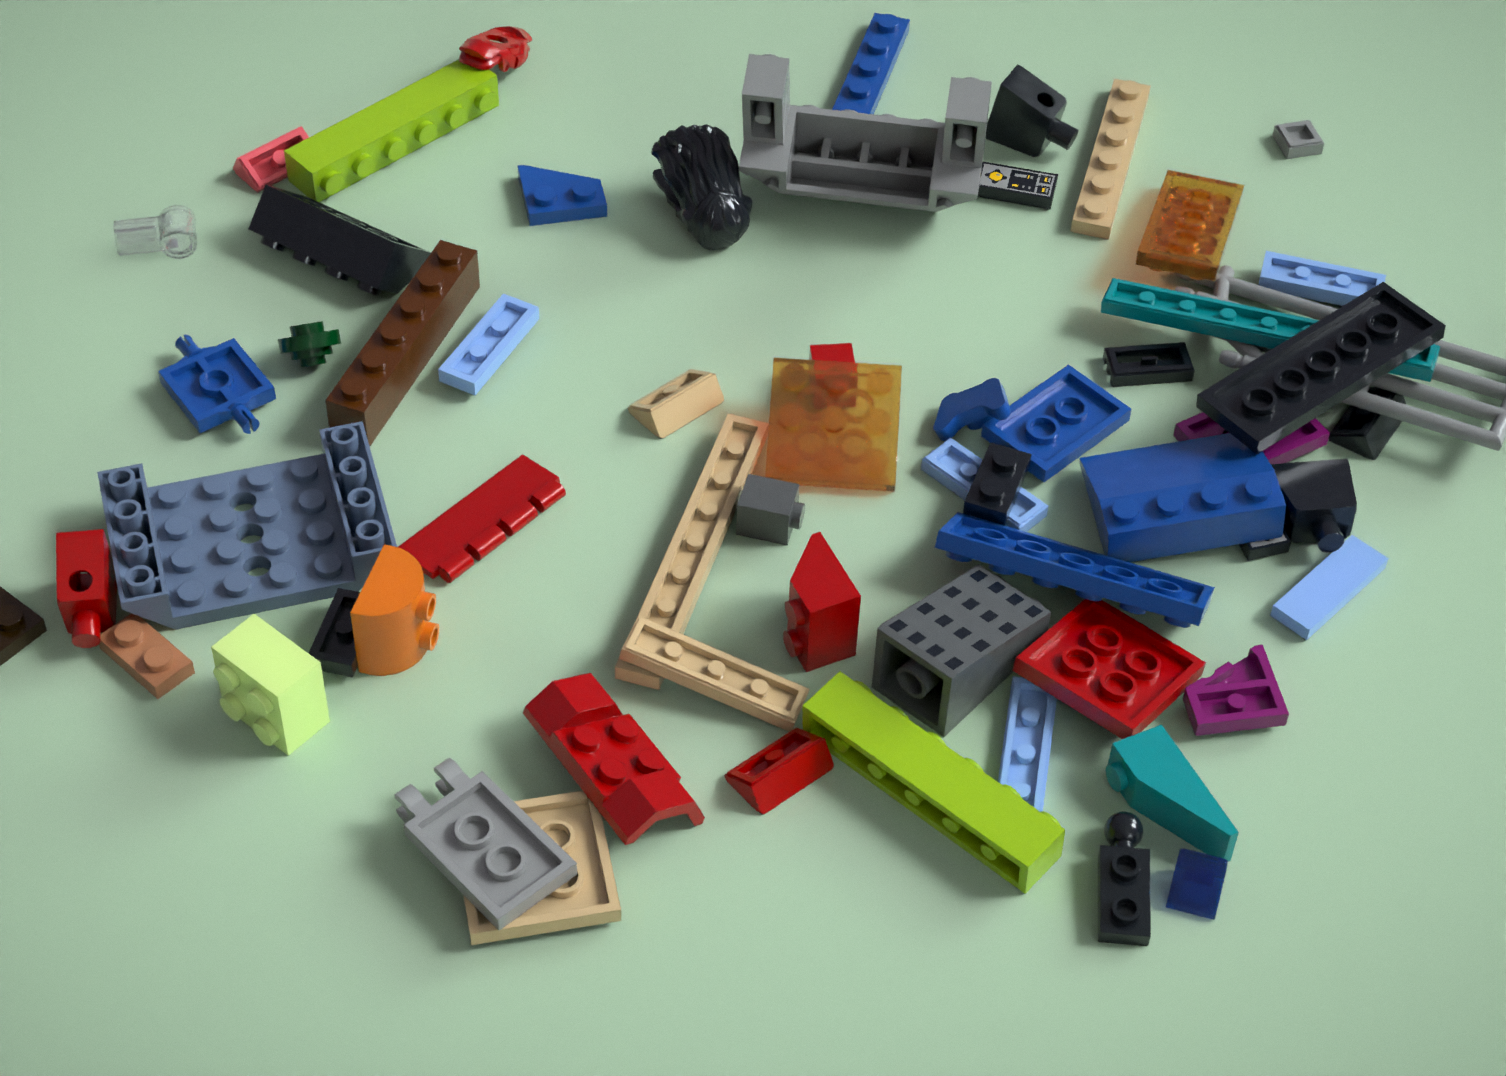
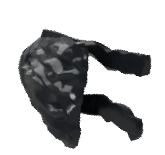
[651,124,753,251]

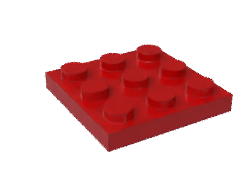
[1012,599,1206,739]

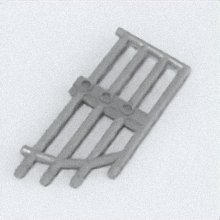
[1175,263,1506,451]

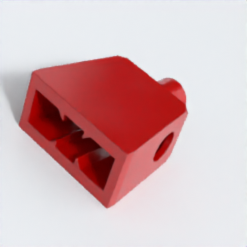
[56,529,118,648]

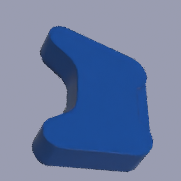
[933,378,1011,442]

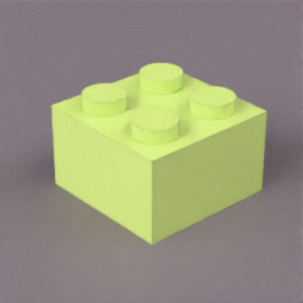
[211,614,330,756]

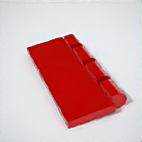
[398,454,566,583]

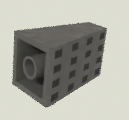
[872,565,1051,737]

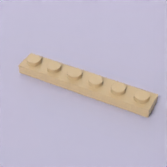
[1070,79,1151,240]

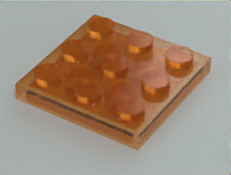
[765,358,902,492]

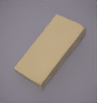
[628,369,724,438]

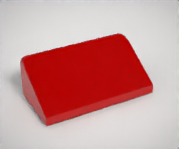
[724,727,834,814]

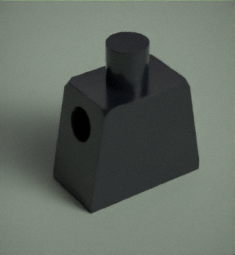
[986,64,1079,157]
[1271,458,1357,553]

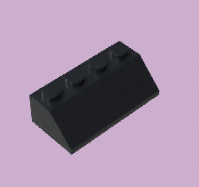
[248,185,431,296]

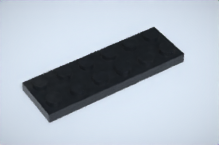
[1196,282,1446,454]

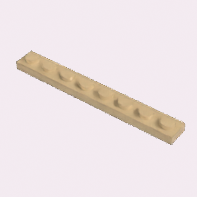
[615,413,769,690]

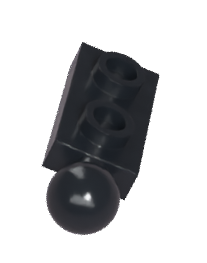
[1098,811,1151,946]

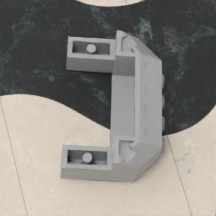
[739,54,992,212]

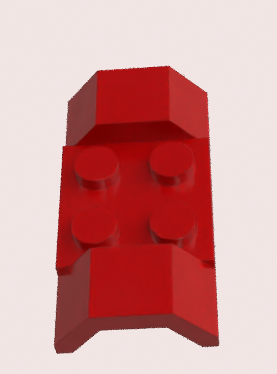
[523,673,705,845]

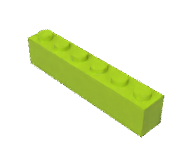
[284,59,499,202]
[802,671,1065,894]

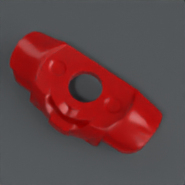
[459,26,532,72]

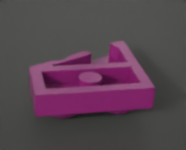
[1183,644,1289,736]

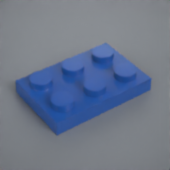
[981,364,1132,482]

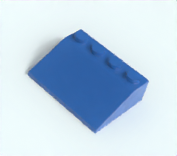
[1079,433,1286,562]

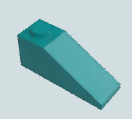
[1105,725,1239,864]

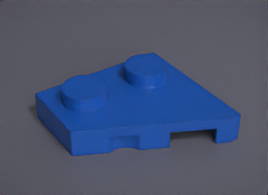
[517,165,607,226]

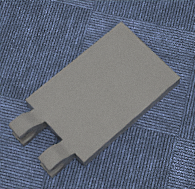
[394,758,577,930]

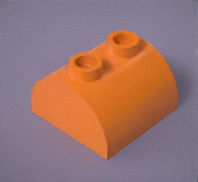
[350,544,439,676]

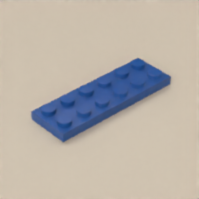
[934,512,1215,628]

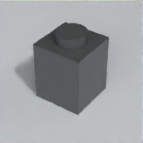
[736,474,805,545]

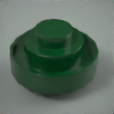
[278,321,341,367]

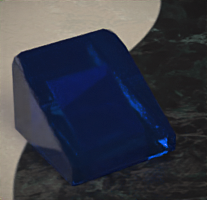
[1166,848,1228,920]

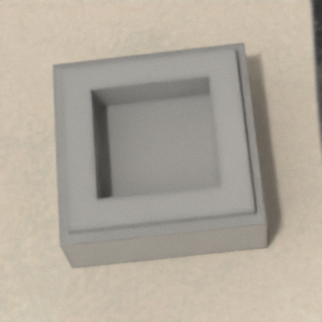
[1272,120,1324,159]

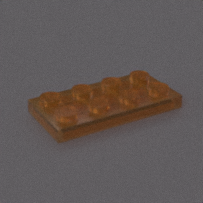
[1135,170,1244,281]

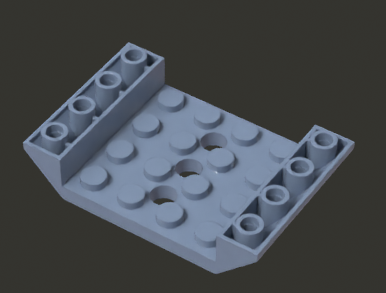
[97,421,397,630]

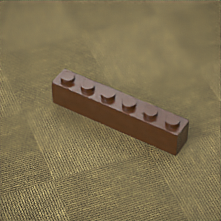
[325,240,480,446]

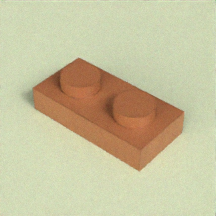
[99,613,195,699]

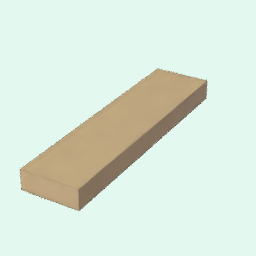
[619,616,810,732]

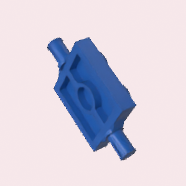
[158,334,276,434]

